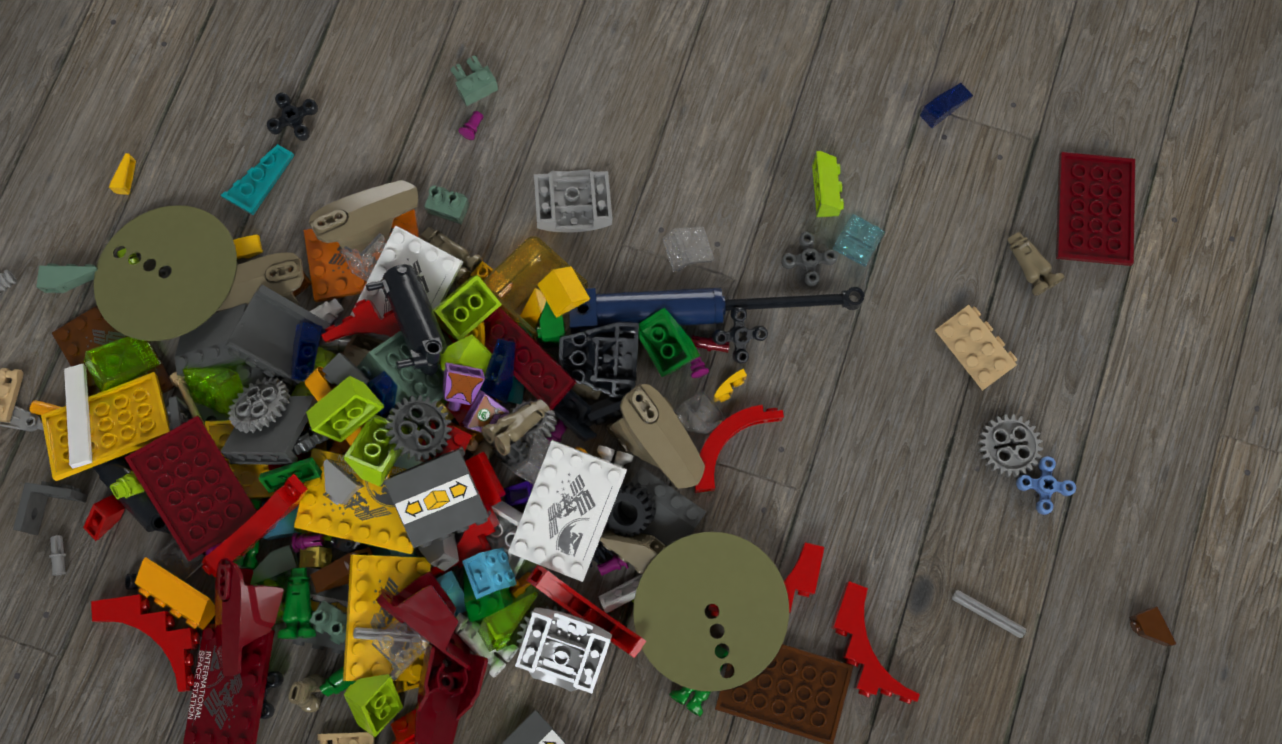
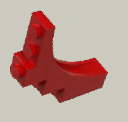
[321,299,441,365]
[431,452,506,576]
[707,542,825,617]
[526,565,646,658]
[831,581,920,704]
[91,594,200,692]

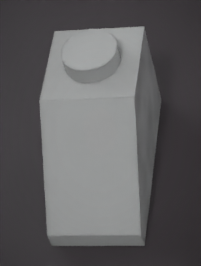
[324,459,362,505]

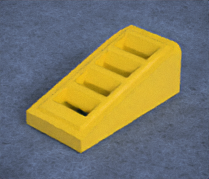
[109,153,136,195]

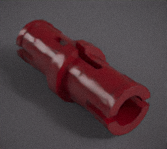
[692,335,730,353]

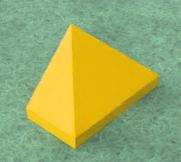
[517,288,546,330]

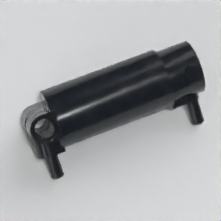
[366,264,447,375]
[92,452,171,534]

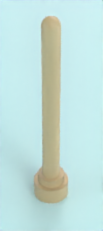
[169,371,205,425]

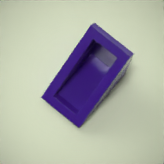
[504,481,534,507]

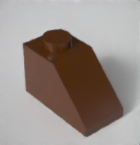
[1129,606,1176,646]

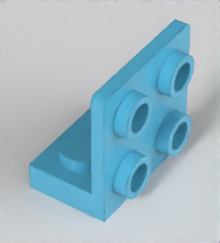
[462,548,517,599]

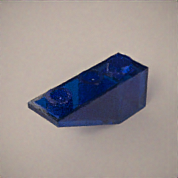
[291,322,322,382]

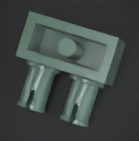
[450,56,498,106]
[424,185,469,225]
[310,600,347,645]

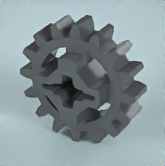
[491,432,532,468]

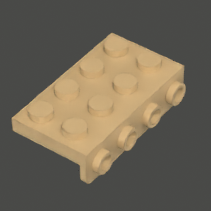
[935,305,1017,391]

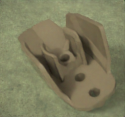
[309,180,418,263]
[217,252,304,311]
[611,384,705,488]

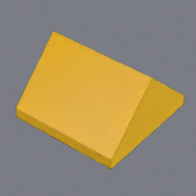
[537,266,590,318]

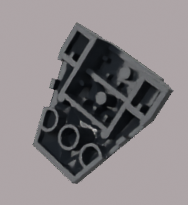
[559,321,639,399]

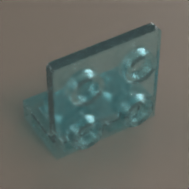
[833,214,885,267]

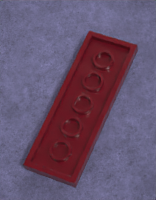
[482,306,577,411]

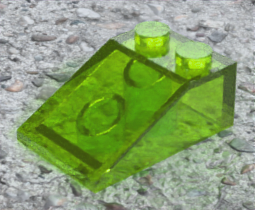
[84,337,159,392]
[478,591,538,652]

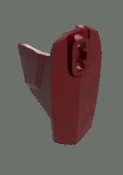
[215,558,284,676]
[376,571,472,672]
[414,634,488,744]

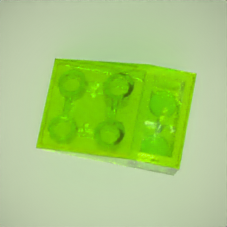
[182,367,244,416]

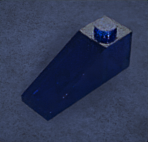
[920,83,973,128]
[479,339,515,404]

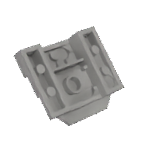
[534,169,612,233]
[515,607,612,694]

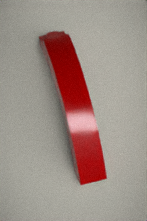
[694,404,784,493]

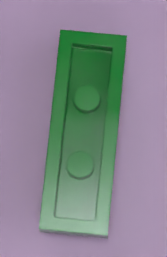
[258,457,322,493]

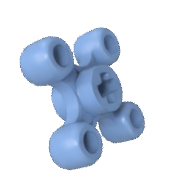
[1016,456,1076,515]

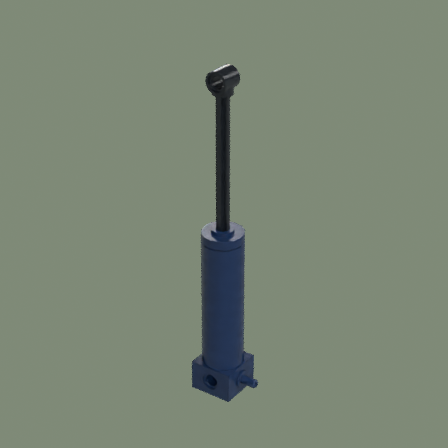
[569,287,865,334]

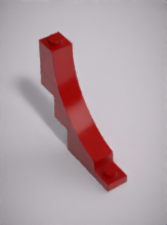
[202,474,308,578]

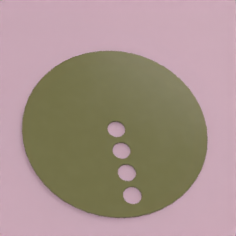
[94,205,237,341]
[633,532,789,692]

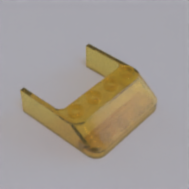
[484,236,588,341]

